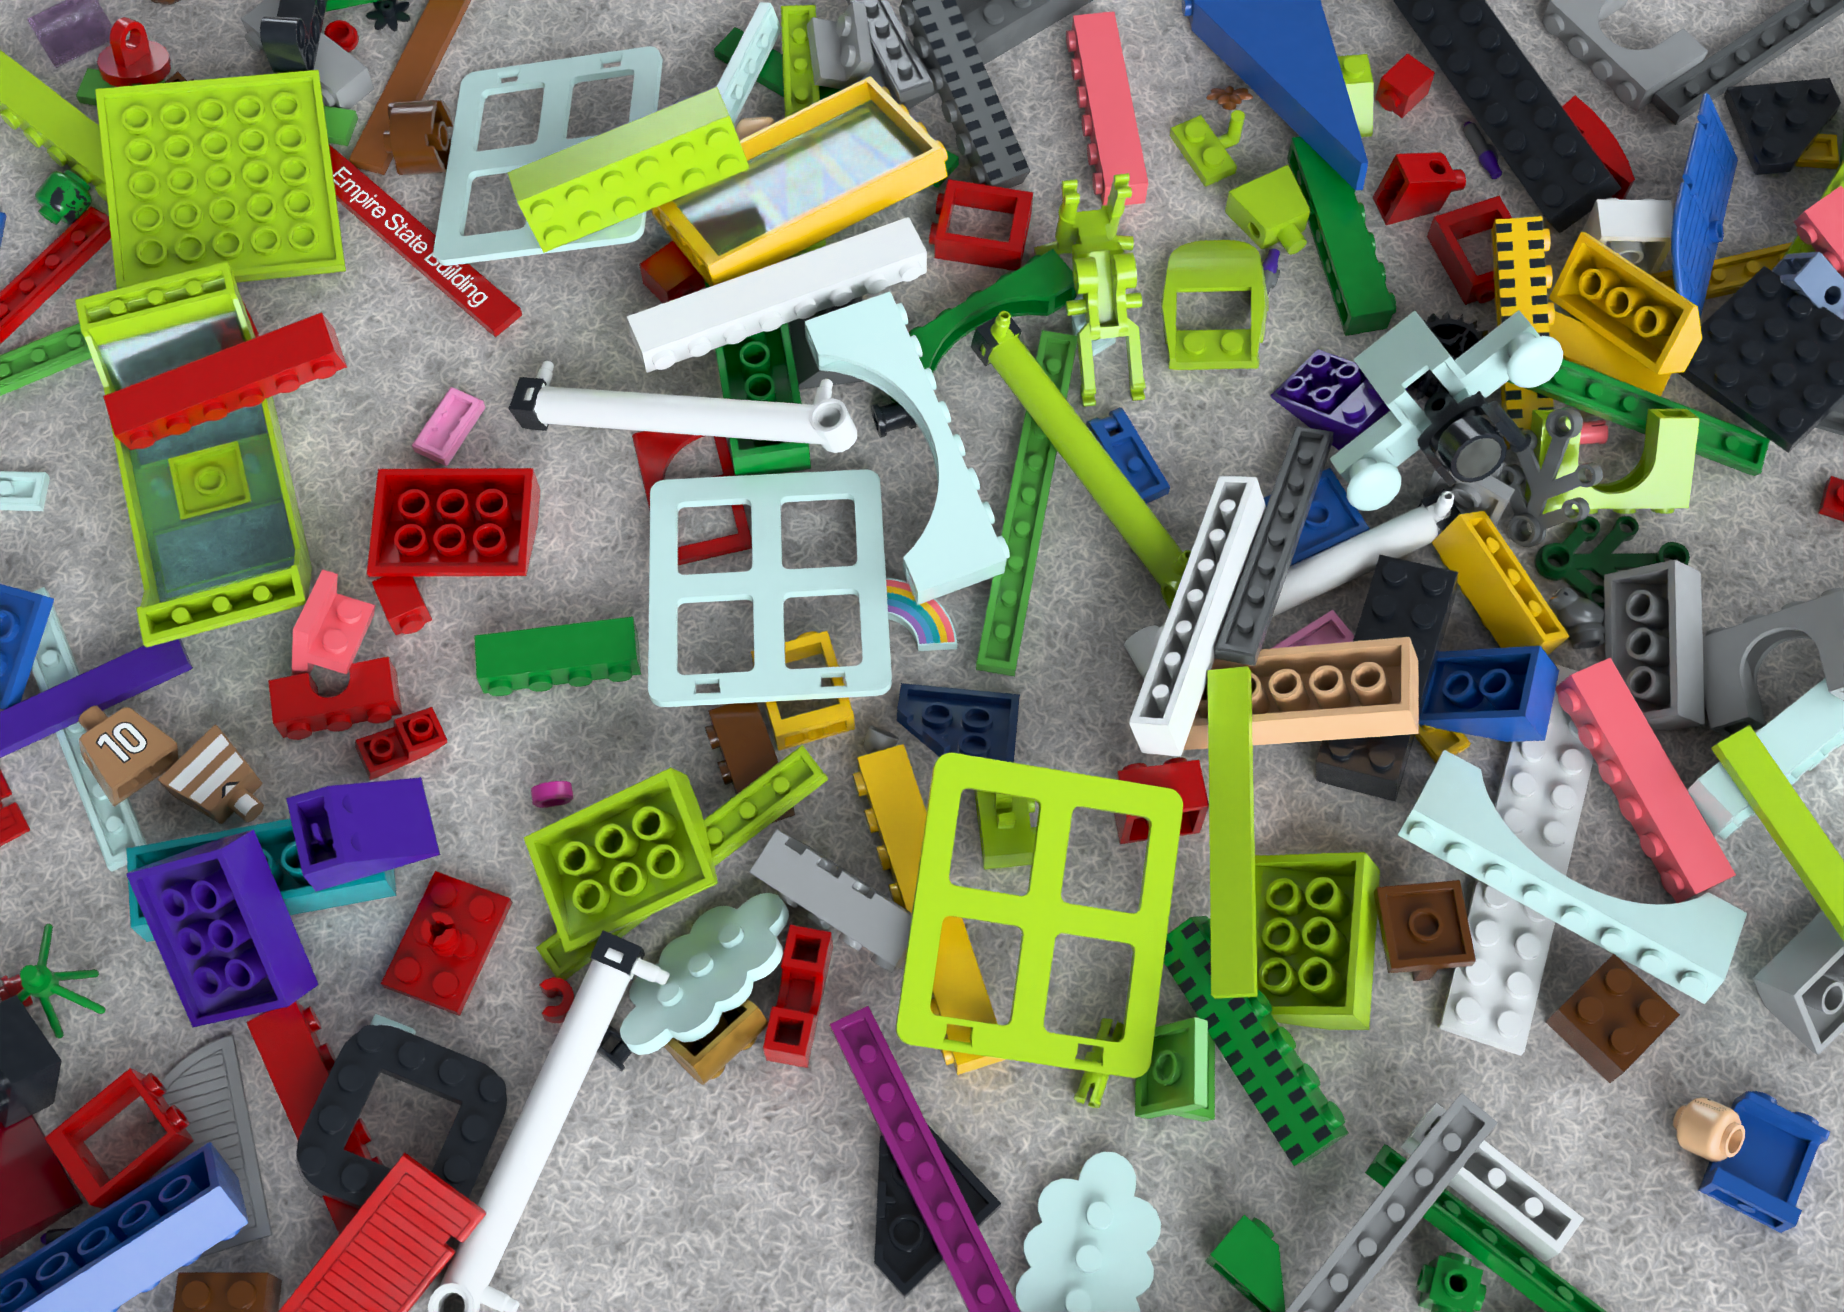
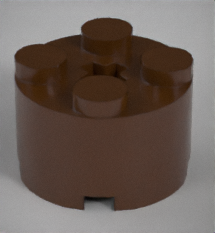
[383,100,454,175]

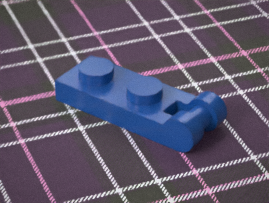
[1086,407,1170,504]

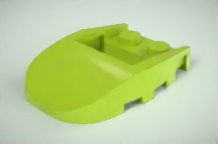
[1161,240,1269,370]

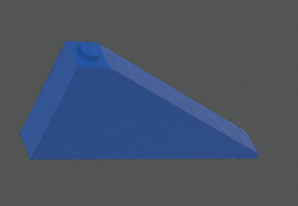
[1182,0,1368,191]

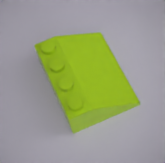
[523,767,718,953]
[1255,852,1380,1030]

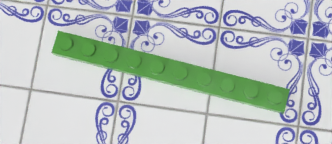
[976,330,1078,677]

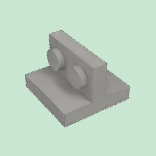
[807,1,883,90]
[1422,458,1515,527]

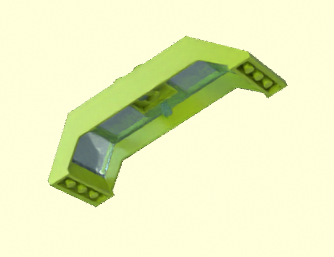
[75,262,312,648]

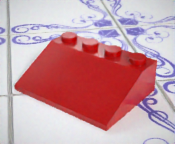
[367,468,541,577]

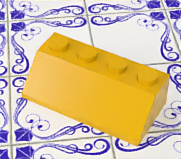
[1548,232,1702,374]

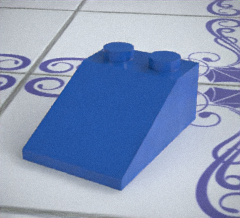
[1419,646,1559,742]

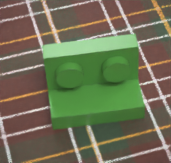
[1135,1017,1215,1122]

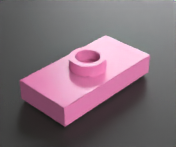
[412,387,486,466]

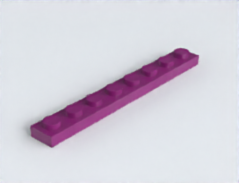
[830,1006,1020,1312]

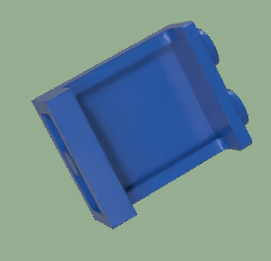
[1698,1091,1830,1233]

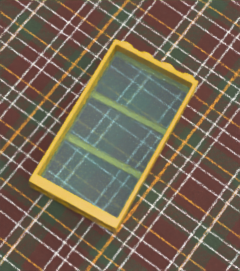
[651,76,948,287]

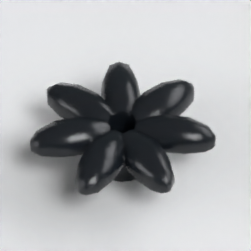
[366,0,411,31]

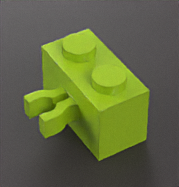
[974,790,1037,870]

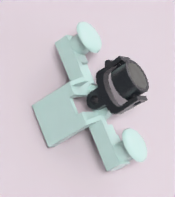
[1330,310,1563,511]

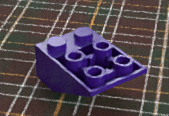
[1270,349,1408,451]
[286,777,441,892]

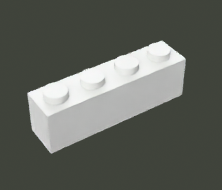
[1401,1103,1584,1262]

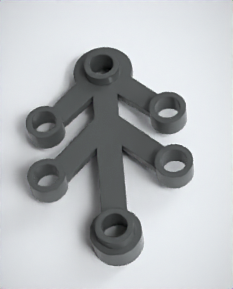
[1497,407,1603,547]

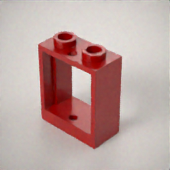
[929,179,1034,271]
[1427,196,1512,305]
[45,1068,194,1209]

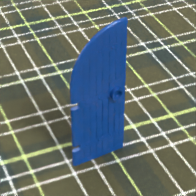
[1671,93,1738,319]

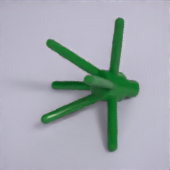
[17,924,106,1039]

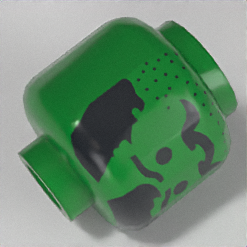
[35,170,92,225]

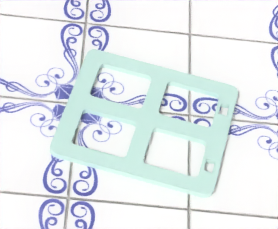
[433,46,663,266]
[648,469,892,707]

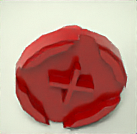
[97,17,171,87]

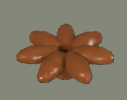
[1206,86,1253,110]

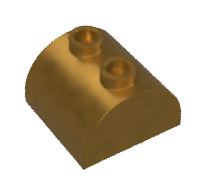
[664,998,768,1085]

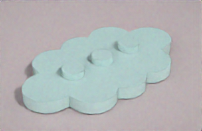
[620,893,789,1055]
[1015,1152,1161,1312]

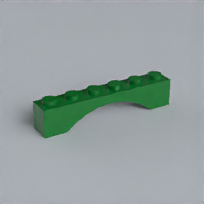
[887,249,1077,402]

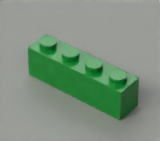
[474,616,641,696]

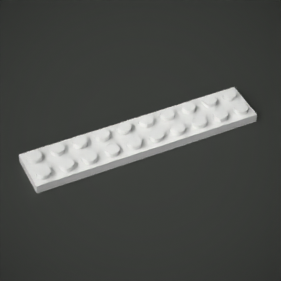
[1438,664,1594,1056]

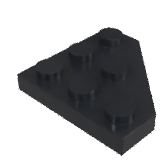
[1724,78,1841,175]
[874,1124,1001,1299]

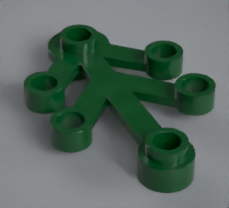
[1534,516,1690,609]

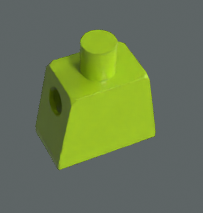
[1225,165,1310,255]

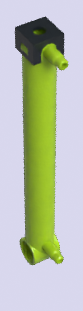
[970,311,1192,609]

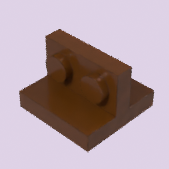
[1374,880,1476,981]

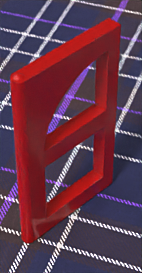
[632,431,752,566]

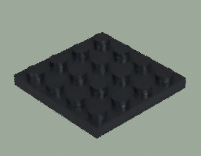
[1678,266,1844,453]

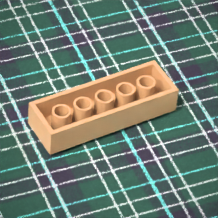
[1183,637,1419,750]

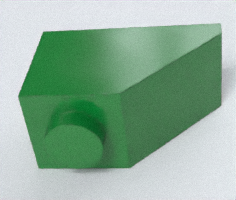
[1205,1215,1286,1312]

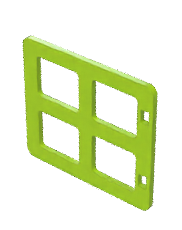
[895,753,1183,1078]

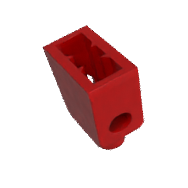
[1373,152,1466,225]

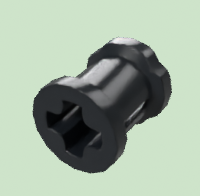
[871,402,917,438]

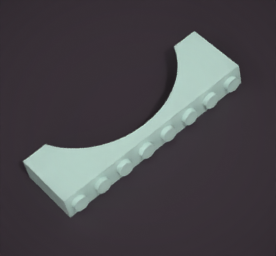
[805,292,1010,605]
[1398,750,1747,1004]

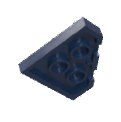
[896,683,1020,763]

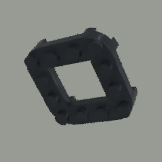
[296,1025,507,1209]

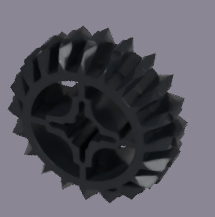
[1407,311,1488,401]

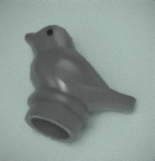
[1549,588,1605,649]

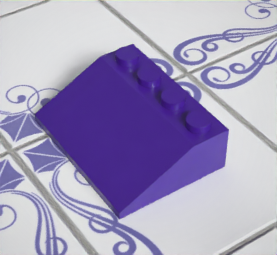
[126,830,319,1028]

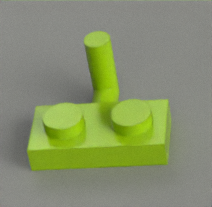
[1169,110,1245,187]

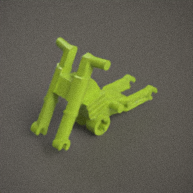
[1034,173,1146,407]

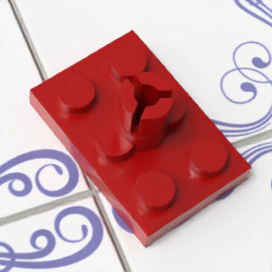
[381,871,513,1016]

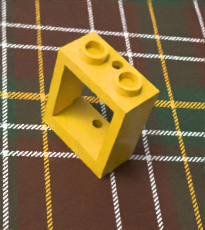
[751,630,855,751]

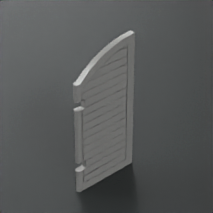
[144,1035,272,1258]

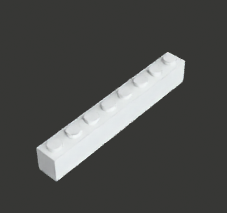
[627,217,927,373]
[1129,476,1266,757]

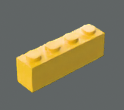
[1549,311,1672,396]
[1431,510,1570,655]

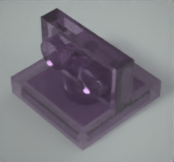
[27,0,113,69]

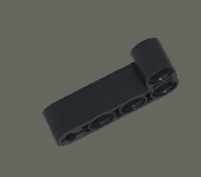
[260,0,328,73]

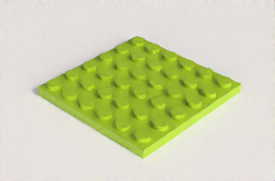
[95,70,346,289]

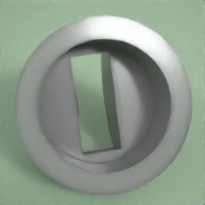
[863,726,899,754]

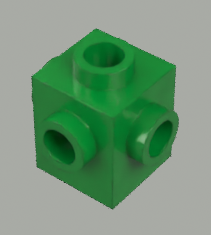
[1416,1252,1486,1312]

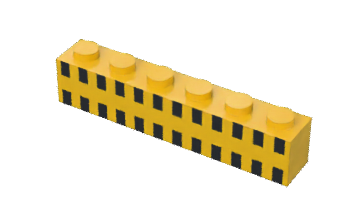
[1491,216,1555,449]

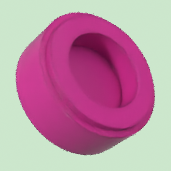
[531,781,573,808]

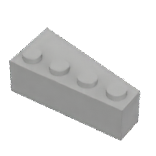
[749,829,912,973]

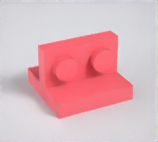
[291,569,375,676]

